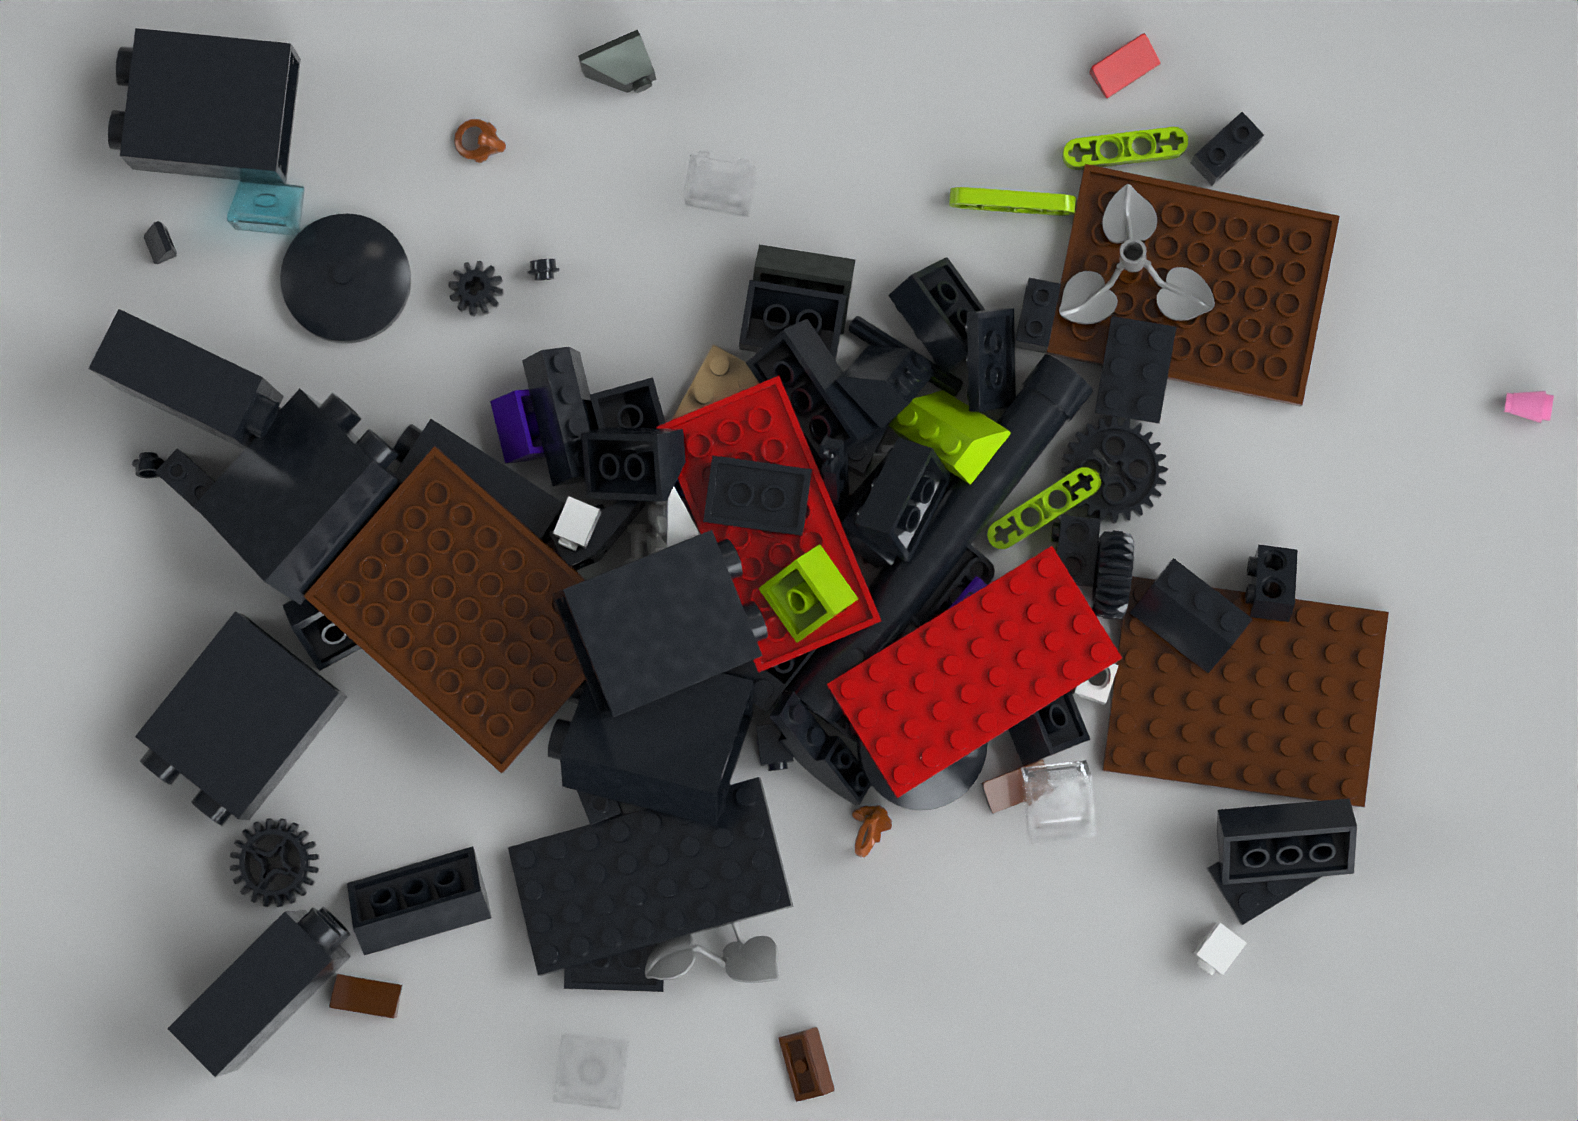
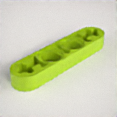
[1062,127,1189,170]
[949,187,1076,216]
[987,467,1101,549]

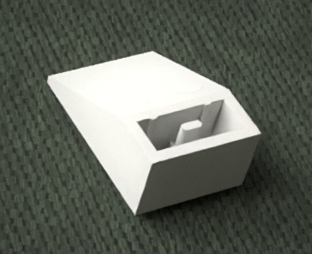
[647,487,700,555]

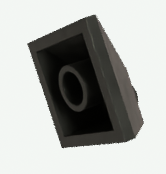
[578,29,656,93]

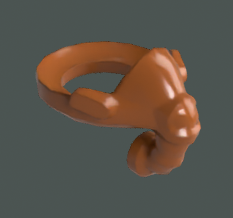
[454,119,506,163]
[852,805,892,857]

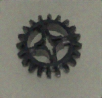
[1091,530,1134,620]
[230,818,320,907]

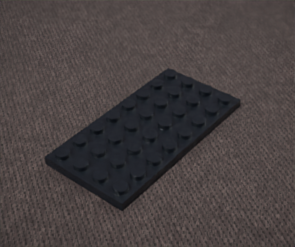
[508,777,794,976]

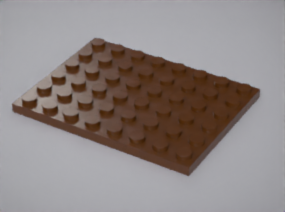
[1046,164,1340,407]
[303,446,586,773]
[1102,576,1389,807]

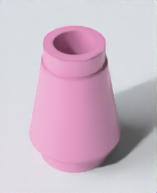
[1504,391,1554,423]

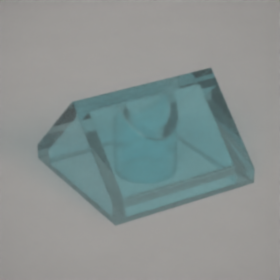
[227,180,304,236]

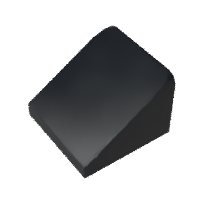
[144,221,177,264]

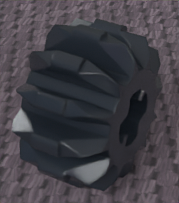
[448,261,504,317]

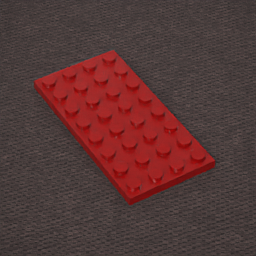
[656,376,882,673]
[826,546,1122,799]

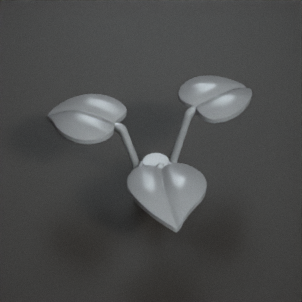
[1059,184,1215,324]
[645,922,779,983]

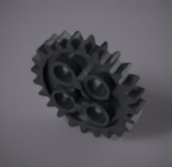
[1061,417,1168,524]

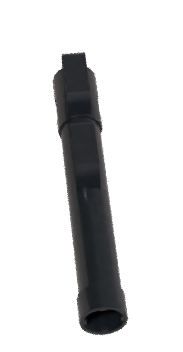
[785,354,1093,742]

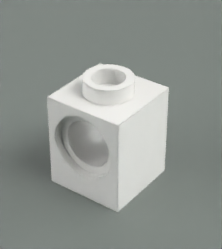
[553,496,601,551]
[1072,664,1118,705]
[1193,922,1247,976]

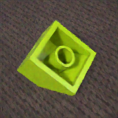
[758,544,858,643]

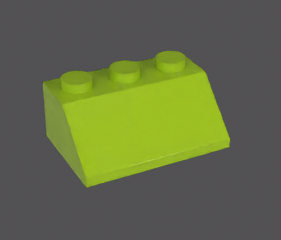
[888,390,1011,485]

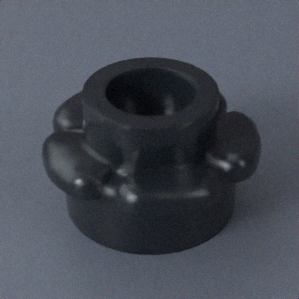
[527,259,560,281]
[132,452,165,479]

